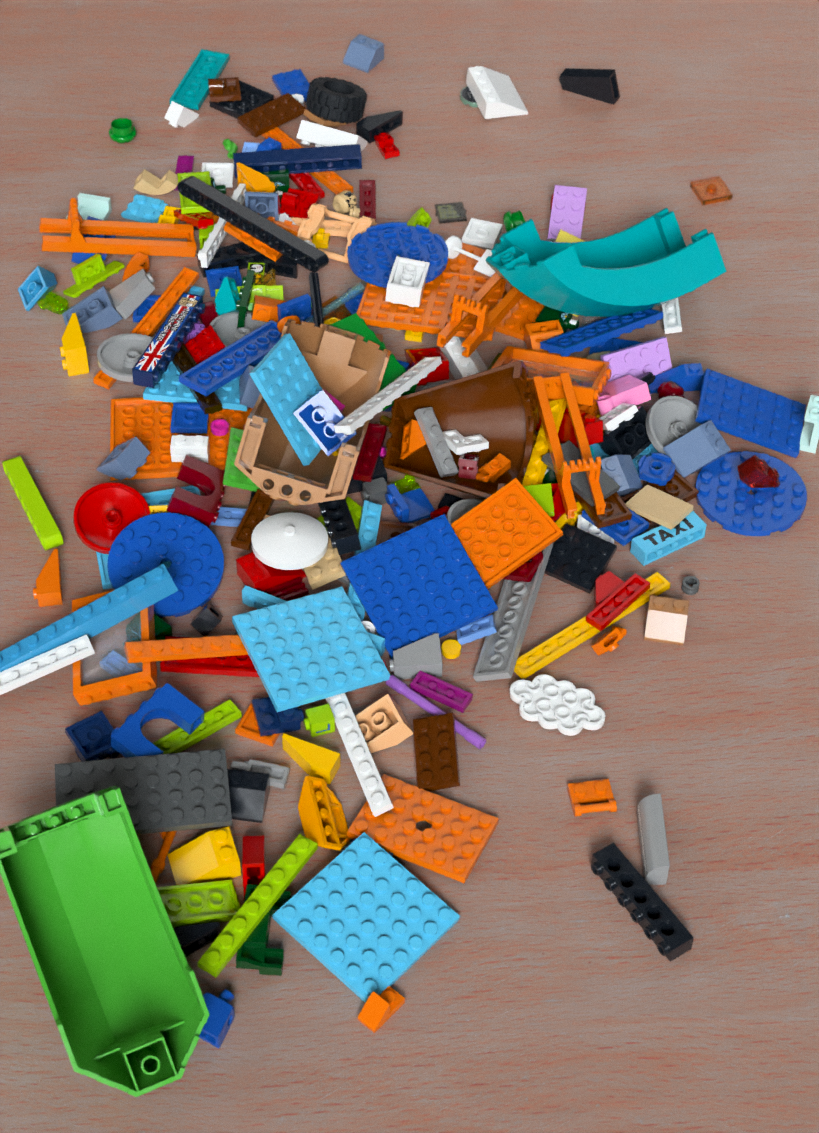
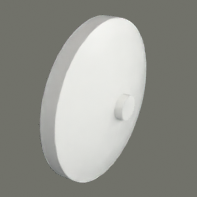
[251,512,328,570]

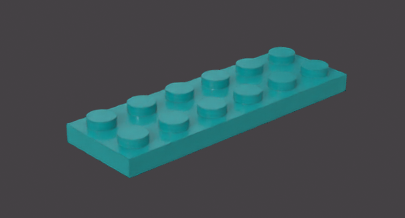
[169,49,230,110]

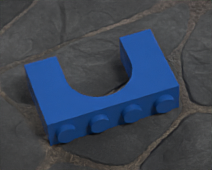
[111,683,205,758]

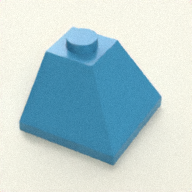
[18,266,58,311]

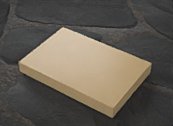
[625,485,693,530]

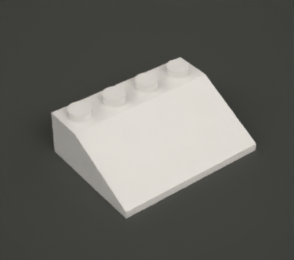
[466,66,528,119]

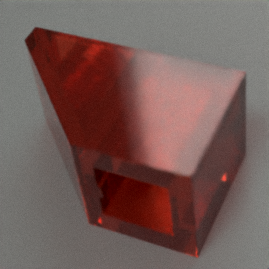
[737,455,780,488]

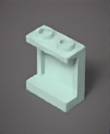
[66,193,112,221]
[800,395,819,454]

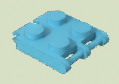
[121,194,168,223]

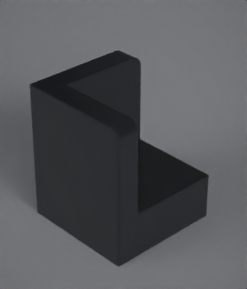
[191,603,223,637]

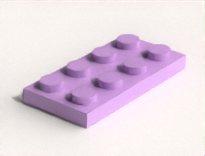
[547,185,587,239]
[600,336,672,383]

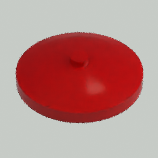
[73,483,150,554]

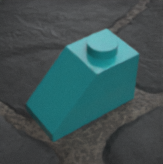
[214,277,241,316]

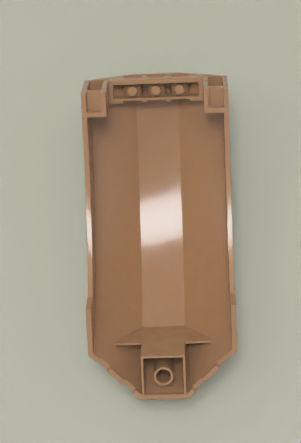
[234,319,391,506]

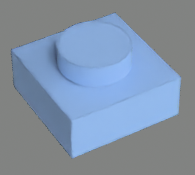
[242,142,260,152]

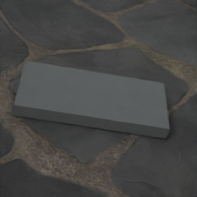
[541,440,620,507]

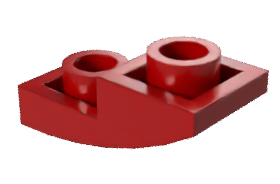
[374,133,400,159]

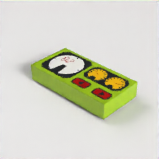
[247,262,265,285]

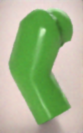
[223,139,238,159]

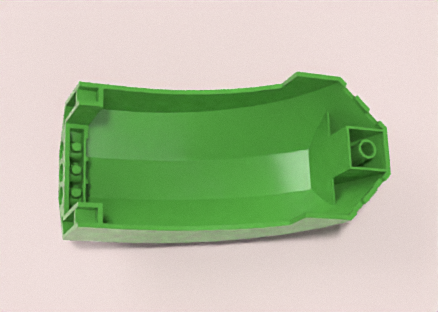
[0,786,210,1097]

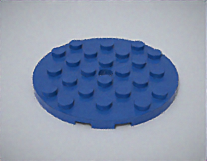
[347,222,448,288]
[695,451,807,536]
[107,513,224,618]

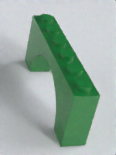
[331,313,417,410]

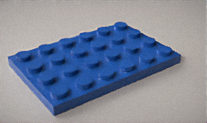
[695,369,806,458]

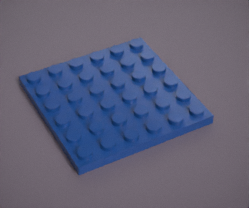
[340,514,498,660]

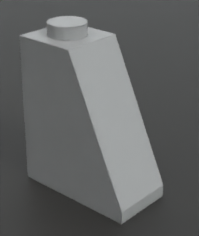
[110,269,155,319]
[389,633,443,679]

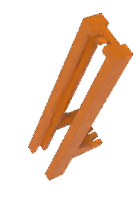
[39,198,197,257]
[437,272,525,357]
[533,372,606,519]

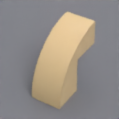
[133,169,178,195]

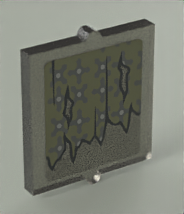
[435,202,467,224]

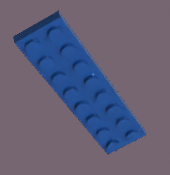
[540,309,663,357]
[179,320,282,396]

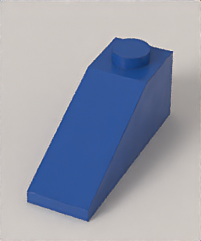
[648,363,704,394]

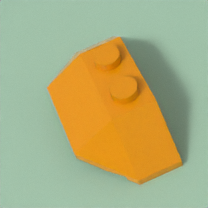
[298,776,351,850]

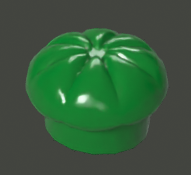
[109,118,137,144]
[503,210,525,232]

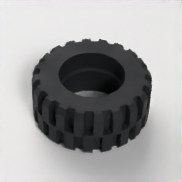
[306,77,367,123]

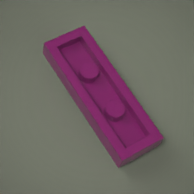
[174,155,194,190]
[410,671,473,713]

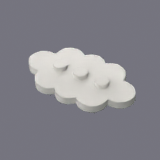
[509,674,606,736]

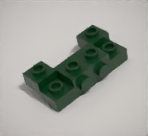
[236,884,291,976]

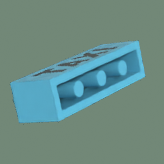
[630,511,707,566]

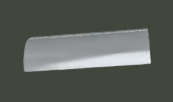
[636,793,670,885]

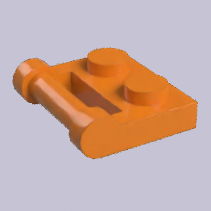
[567,779,617,817]

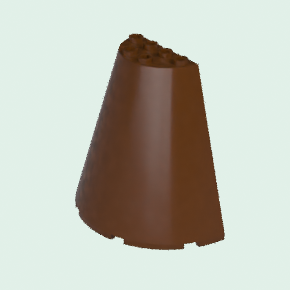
[384,361,539,499]

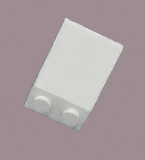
[385,256,430,307]

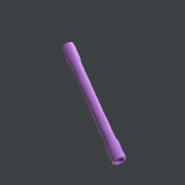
[386,675,486,749]

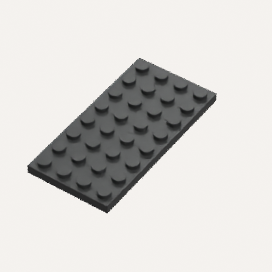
[55,749,232,835]

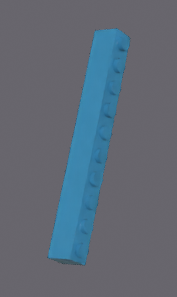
[0,564,178,672]

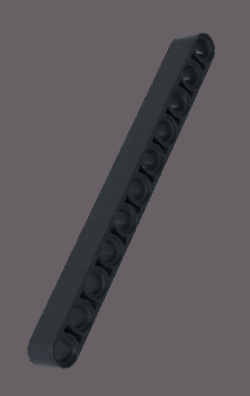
[177,176,329,272]

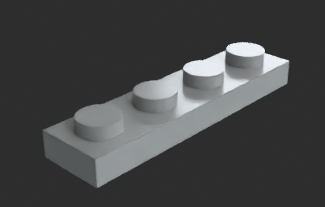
[414,407,459,478]

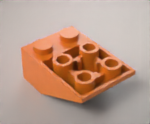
[524,320,564,373]

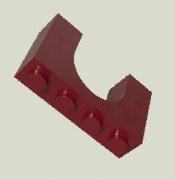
[166,455,226,528]

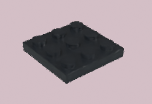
[210,80,274,118]
[544,523,617,594]

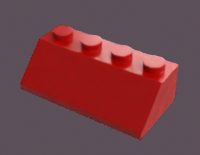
[535,405,603,448]

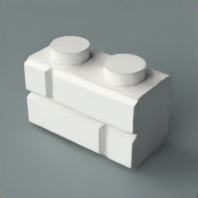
[170,434,210,463]

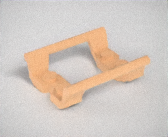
[297,203,378,264]

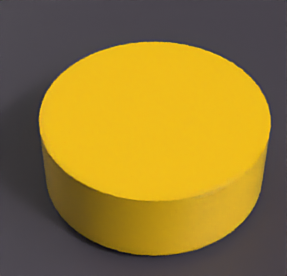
[441,639,461,659]

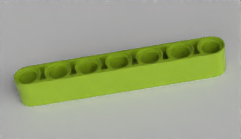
[2,456,64,551]

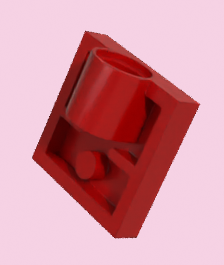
[280,188,320,219]
[185,325,226,365]

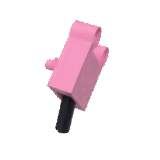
[596,372,656,416]

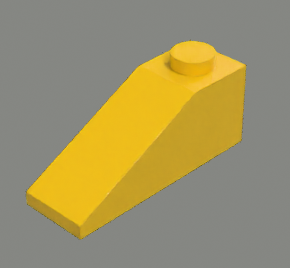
[282,734,341,784]

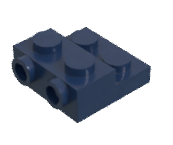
[252,697,304,737]
[65,711,120,762]

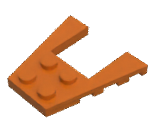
[224,213,300,262]

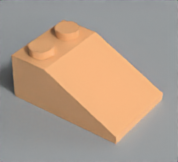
[356,694,414,753]

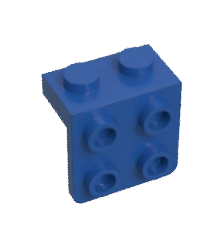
[385,484,435,523]

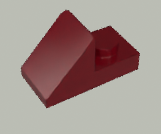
[458,453,480,480]

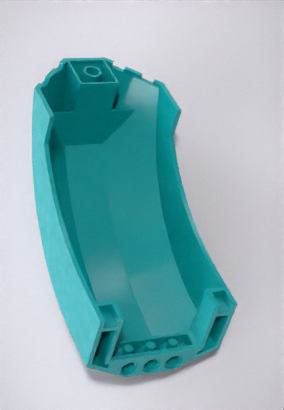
[486,208,727,317]

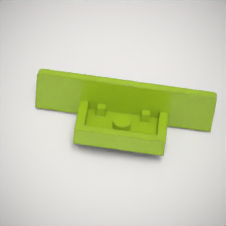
[63,254,125,298]

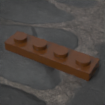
[231,489,275,551]

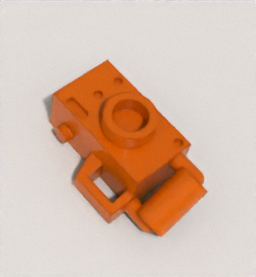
[476,453,511,482]
[591,626,627,656]

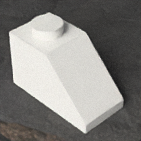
[165,101,199,128]

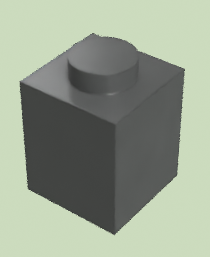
[360,477,388,505]

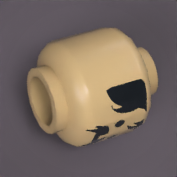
[333,190,357,214]

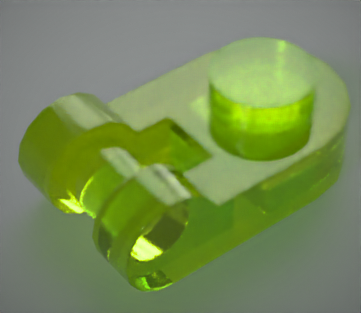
[38,292,69,314]
[389,475,421,494]

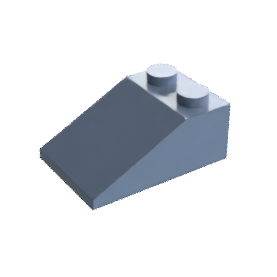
[62,286,123,334]
[662,420,731,478]

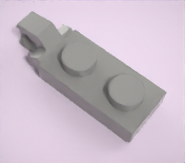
[230,759,290,789]

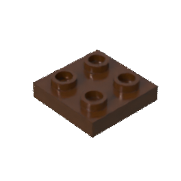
[208,77,241,102]

